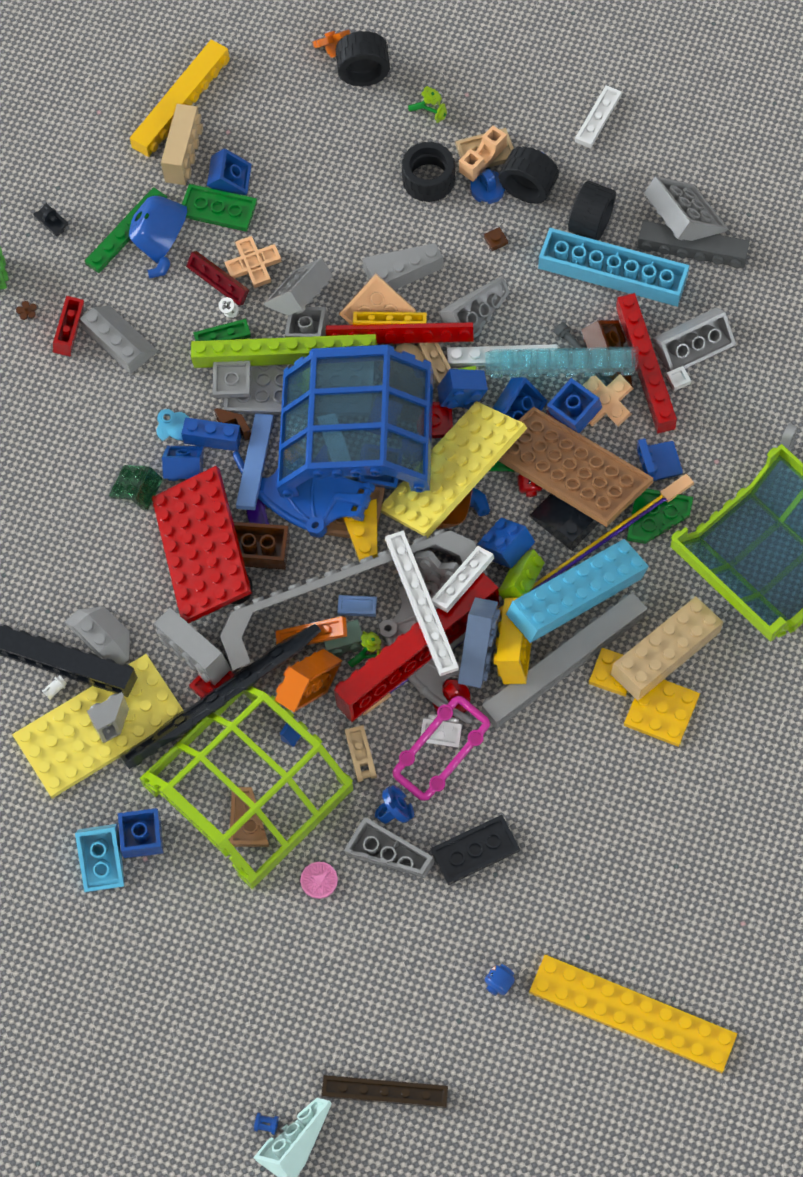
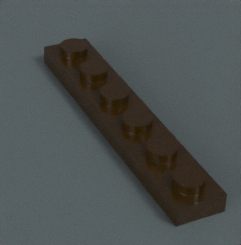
[321,1075,448,1108]

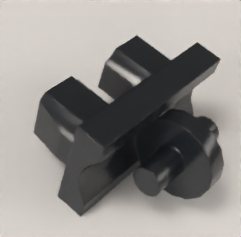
[33,203,68,236]

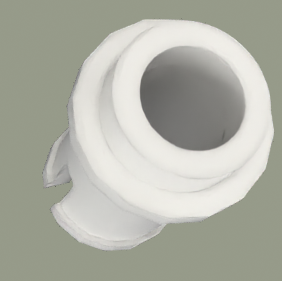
[42,675,67,700]

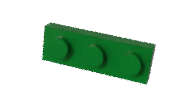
[193,319,251,341]

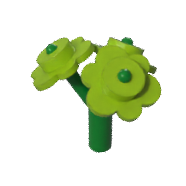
[408,86,447,123]
[348,631,382,668]

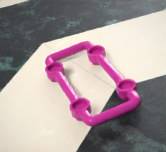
[392,696,490,801]

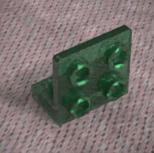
[109,465,163,510]

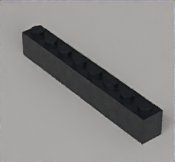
[0,625,138,697]

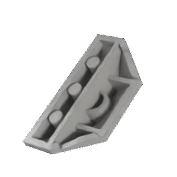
[64,606,130,665]

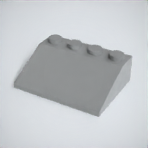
[644,176,728,241]

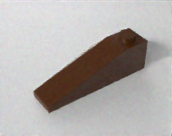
[581,320,633,387]

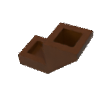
[214,408,251,441]

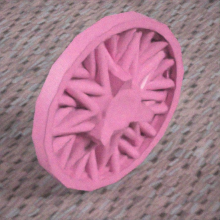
[300,862,338,899]

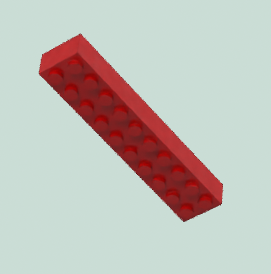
[334,573,499,722]

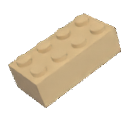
[161,104,203,185]

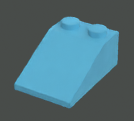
[75,824,125,892]

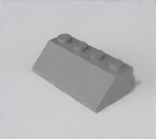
[264,258,333,316]
[79,305,158,374]
[652,308,736,371]

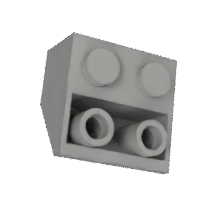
[87,692,129,743]

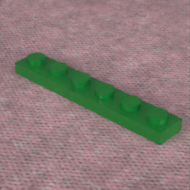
[85,187,168,273]

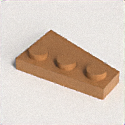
[229,787,269,847]

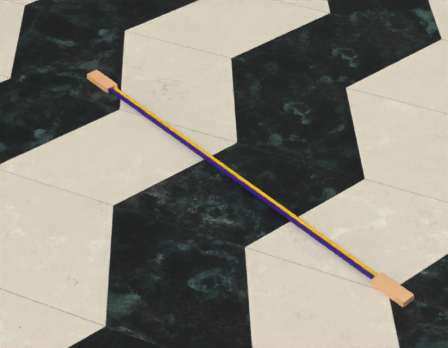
[363,474,694,715]

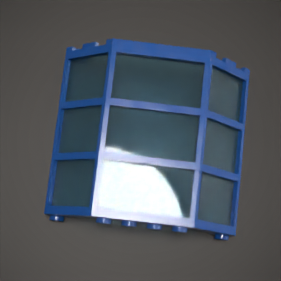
[277,345,434,498]

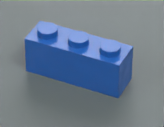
[181,417,242,451]

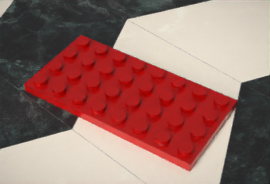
[152,466,252,624]

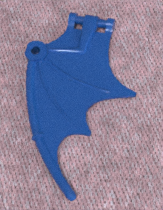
[233,446,375,538]

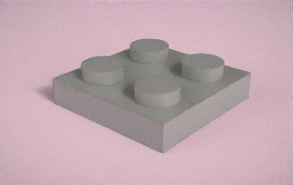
[212,361,251,398]

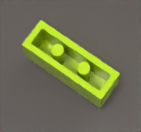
[499,549,545,600]

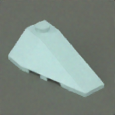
[253,1098,332,1177]

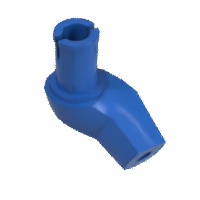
[469,488,490,516]

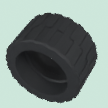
[336,31,390,87]
[401,141,455,202]
[498,146,559,204]
[568,181,616,241]

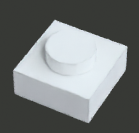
[666,366,691,391]

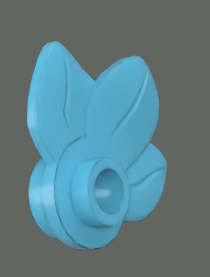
[156,409,189,441]

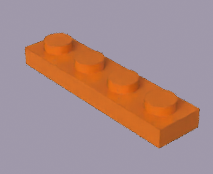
[276,616,347,645]

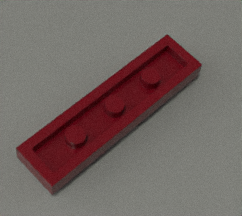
[186,250,249,306]

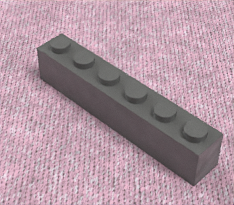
[637,221,750,268]

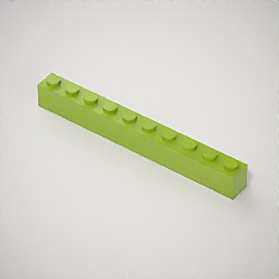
[191,334,377,368]

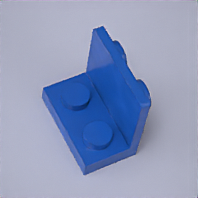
[637,439,683,481]

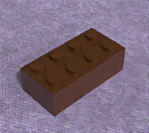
[234,522,290,570]

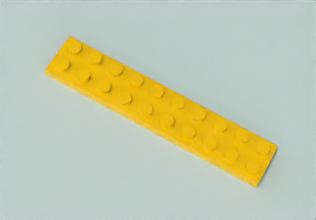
[529,955,737,1073]

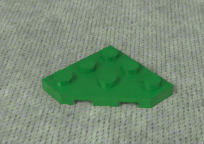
[627,489,693,544]

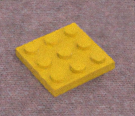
[624,680,700,747]

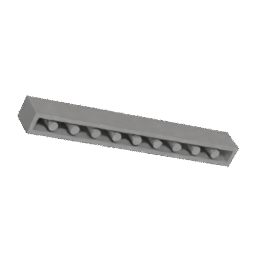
[482,592,648,729]

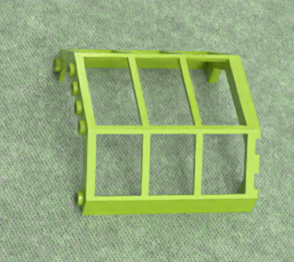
[139,686,353,889]

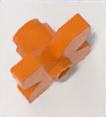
[312,30,351,58]

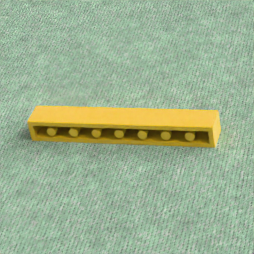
[130,39,230,157]

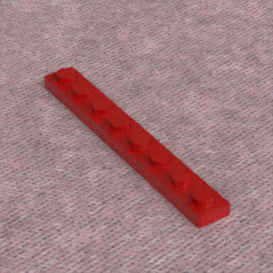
[326,322,474,344]

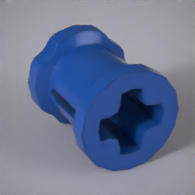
[254,1112,279,1135]

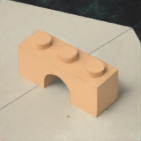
[459,125,507,182]

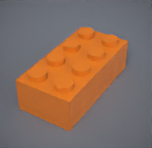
[275,649,343,712]

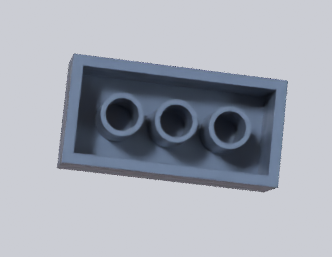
[458,597,500,688]

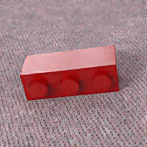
[53,295,84,357]

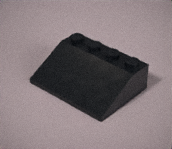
[529,493,599,551]

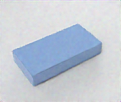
[337,595,377,617]

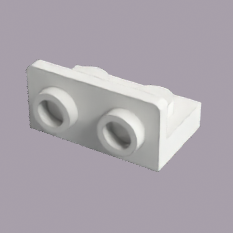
[421,714,463,748]

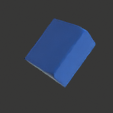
[280,723,301,747]

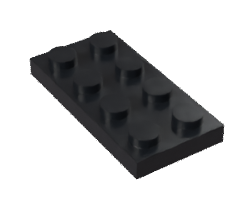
[430,815,520,885]

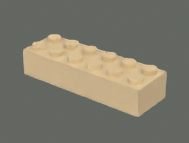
[611,596,723,700]

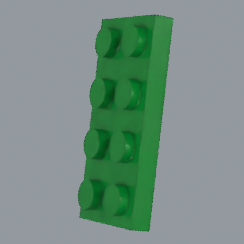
[182,184,257,232]

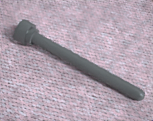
[553,322,613,385]

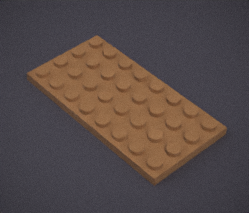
[498,407,653,527]

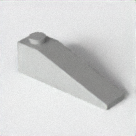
[439,276,510,344]

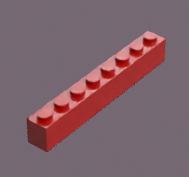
[616,293,677,434]

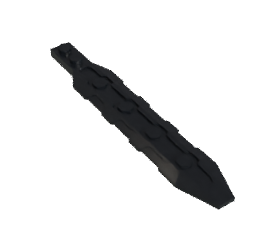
[120,624,321,769]

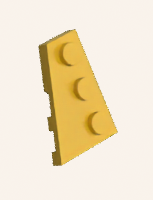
[343,499,378,562]

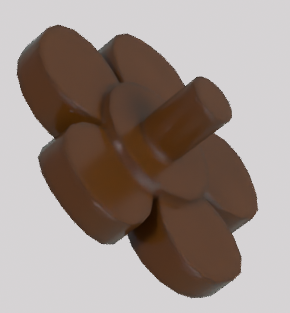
[16,301,37,320]

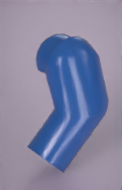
[147,257,170,279]

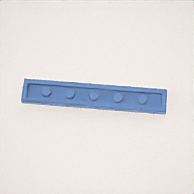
[236,414,274,510]

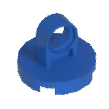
[470,169,505,204]
[375,785,414,824]

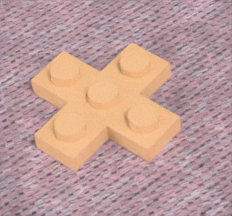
[224,236,282,288]
[582,374,634,427]

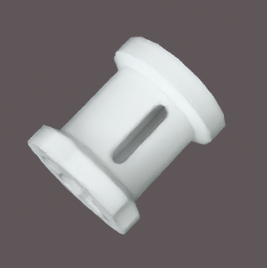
[219,297,239,318]

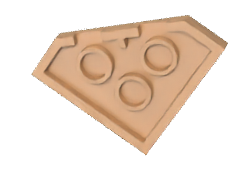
[339,273,416,325]

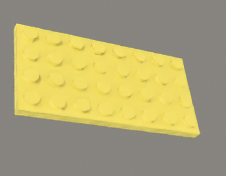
[381,401,527,538]
[12,654,184,798]

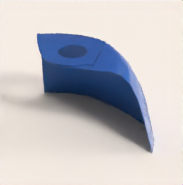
[129,196,187,263]

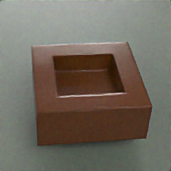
[484,227,508,251]

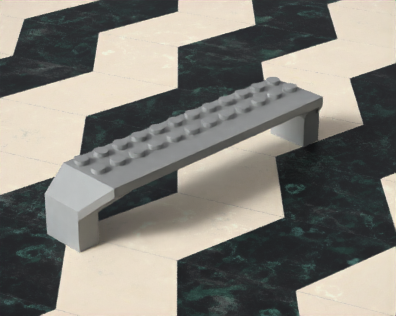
[219,529,487,670]

